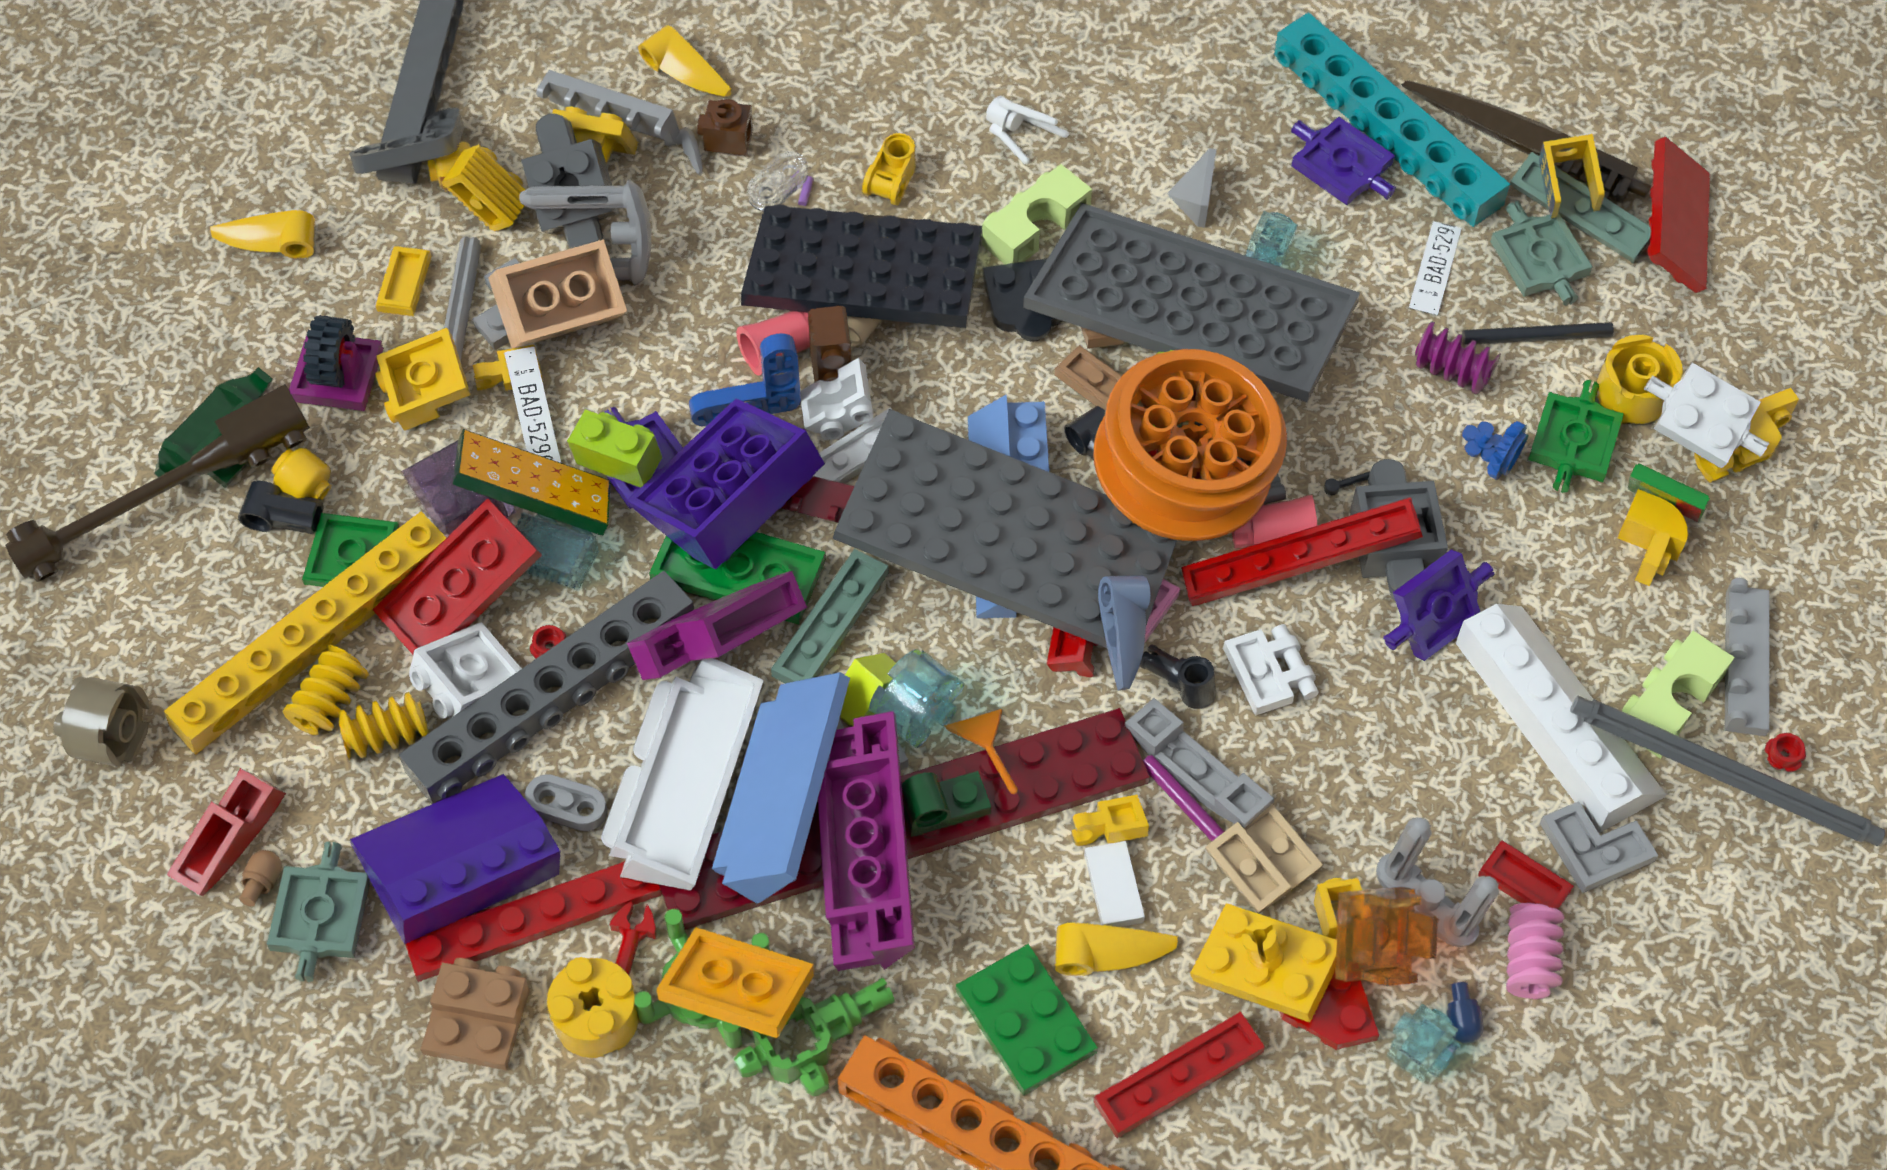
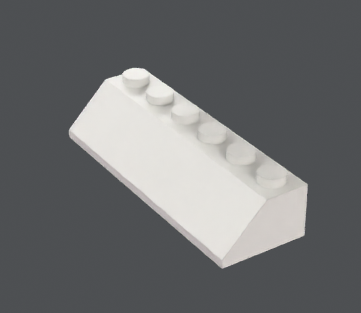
[1456,604,1666,833]

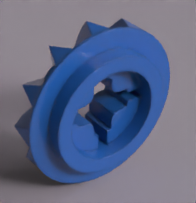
[1487,421,1528,480]

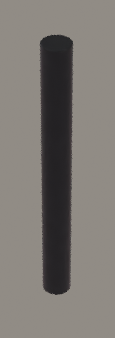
[1462,322,1614,345]

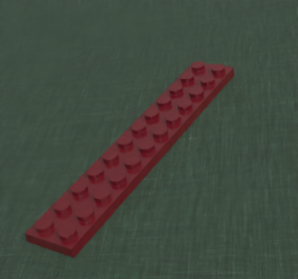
[659,708,1150,930]

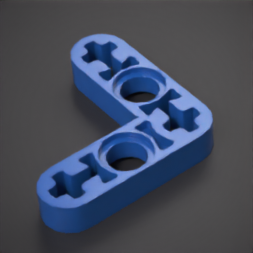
[689,333,801,427]

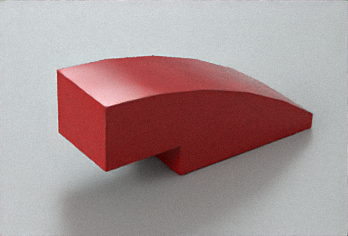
[166,768,286,896]

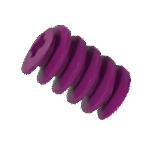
[1415,321,1501,395]

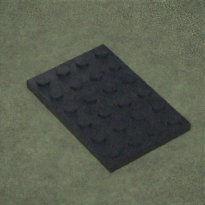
[741,204,982,328]

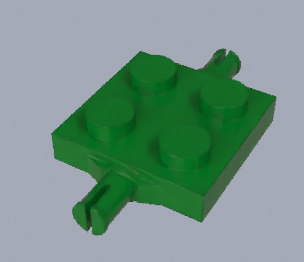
[1528,380,1624,493]

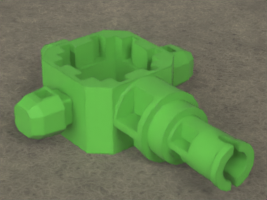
[734,978,895,1097]

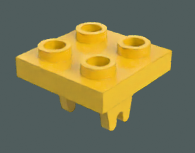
[552,107,638,165]

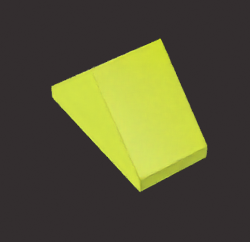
[840,653,913,727]

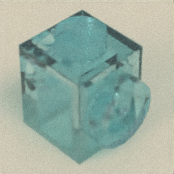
[1245,211,1298,267]
[1386,1004,1461,1082]

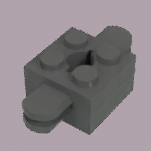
[521,113,620,249]
[1350,459,1448,602]

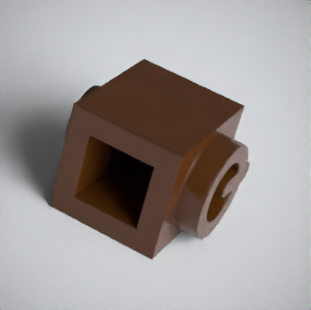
[697,99,753,156]

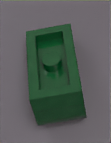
[902,771,992,837]

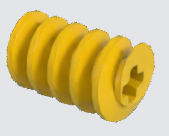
[283,645,369,736]
[339,692,429,761]

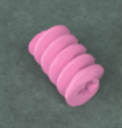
[1506,903,1564,999]

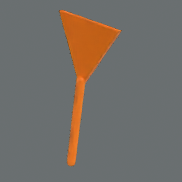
[944,709,1018,794]

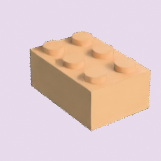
[488,239,628,348]

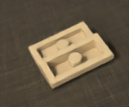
[1205,804,1323,914]

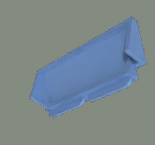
[712,672,850,904]

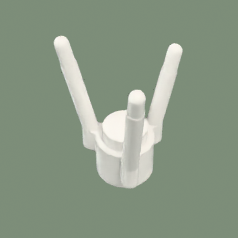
[986,96,1069,164]

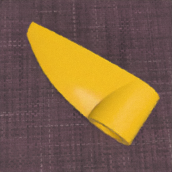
[638,25,731,97]
[210,210,315,258]
[1055,923,1178,976]

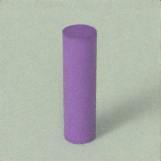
[798,176,814,206]

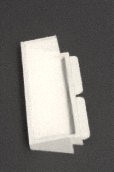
[601,658,764,890]

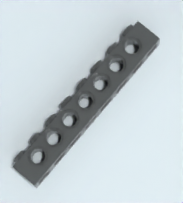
[398,571,694,804]

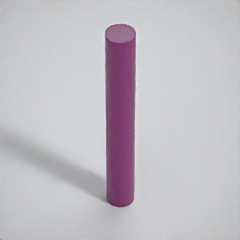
[1143,754,1225,841]

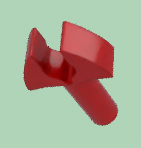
[609,901,657,975]

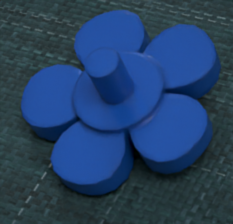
[1462,421,1503,462]

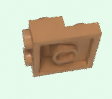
[420,958,530,1071]

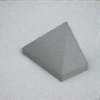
[1168,148,1217,228]

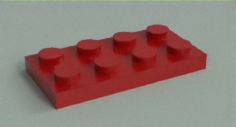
[372,498,542,655]

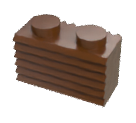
[808,306,852,382]

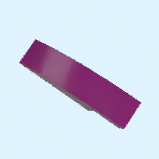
[627,571,807,680]

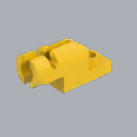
[1694,388,1799,483]

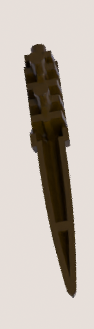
[1401,81,1651,204]

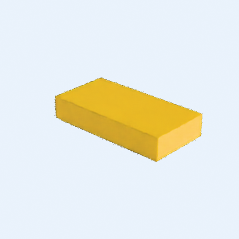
[375,246,432,316]

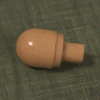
[239,850,282,907]

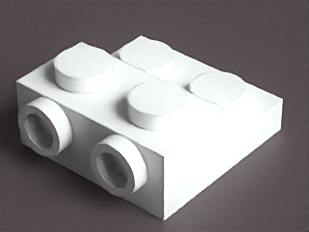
[409,622,522,719]

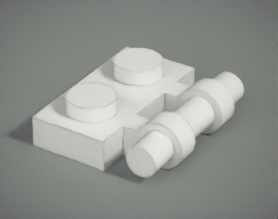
[1223,624,1319,716]

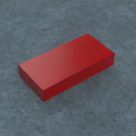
[1478,840,1574,910]

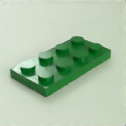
[649,532,826,625]

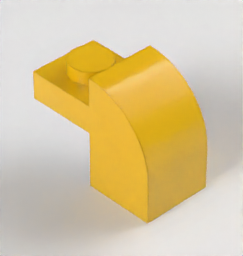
[1617,489,1688,586]

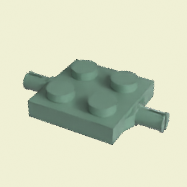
[1490,201,1593,306]
[267,841,371,982]

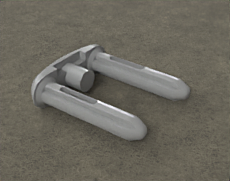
[519,180,652,286]
[1376,818,1499,947]

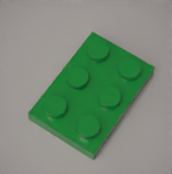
[955,943,1098,1096]

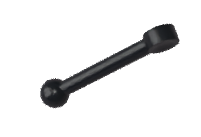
[1324,471,1370,496]

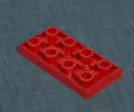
[1647,136,1710,293]

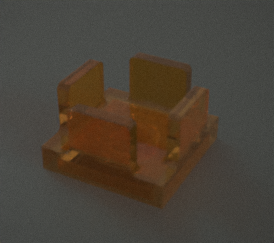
[1335,887,1438,986]

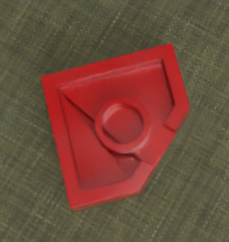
[1279,956,1379,1050]

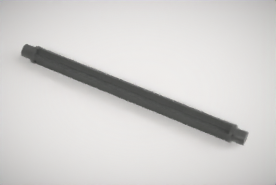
[1570,696,1886,846]

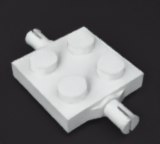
[1644,362,1769,469]

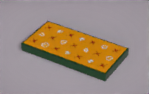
[452,429,610,536]

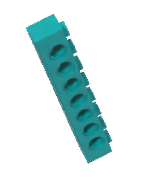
[1274,12,1510,228]

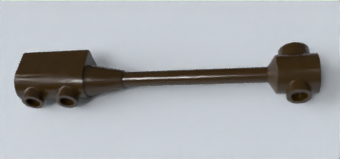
[5,384,310,582]

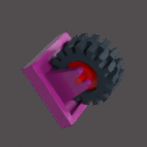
[289,315,384,411]

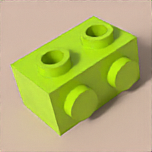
[567,409,662,488]

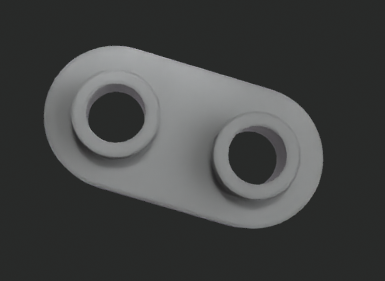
[525,774,607,831]

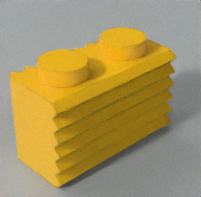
[442,144,526,231]

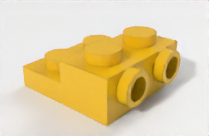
[375,328,471,431]

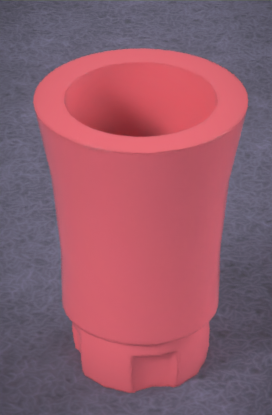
[736,311,810,376]
[1232,494,1317,548]

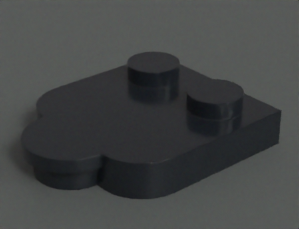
[983,258,1062,342]

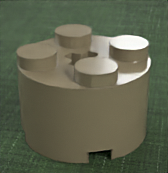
[53,677,149,767]

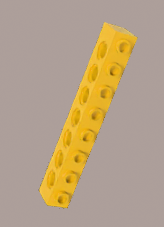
[164,511,446,755]

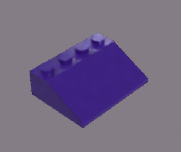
[627,398,825,570]
[350,774,560,944]

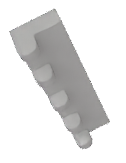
[536,70,680,143]
[1725,578,1769,736]

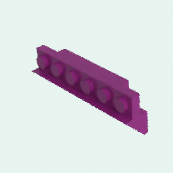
[818,711,915,971]

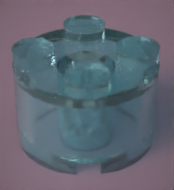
[869,649,965,748]

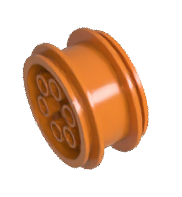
[1093,349,1287,541]

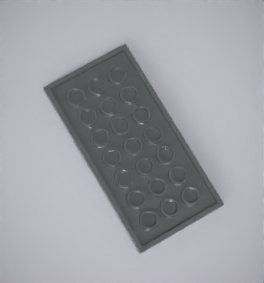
[1023,203,1360,403]
[833,409,1177,648]

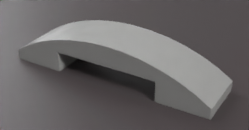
[1125,698,1274,828]

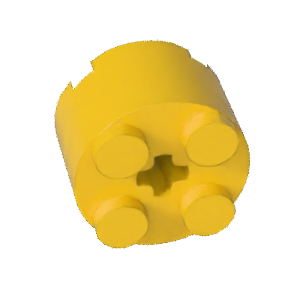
[1597,335,1683,424]
[547,957,639,1058]

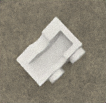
[800,358,873,440]

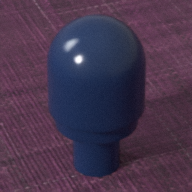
[1446,982,1484,1044]

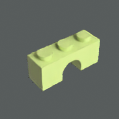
[982,164,1092,264]
[1621,631,1735,759]

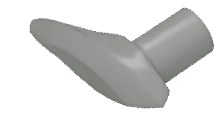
[664,127,703,176]

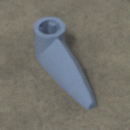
[1098,575,1150,691]

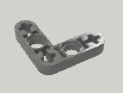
[349,108,464,174]

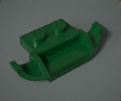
[154,367,273,488]

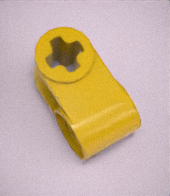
[862,133,916,206]

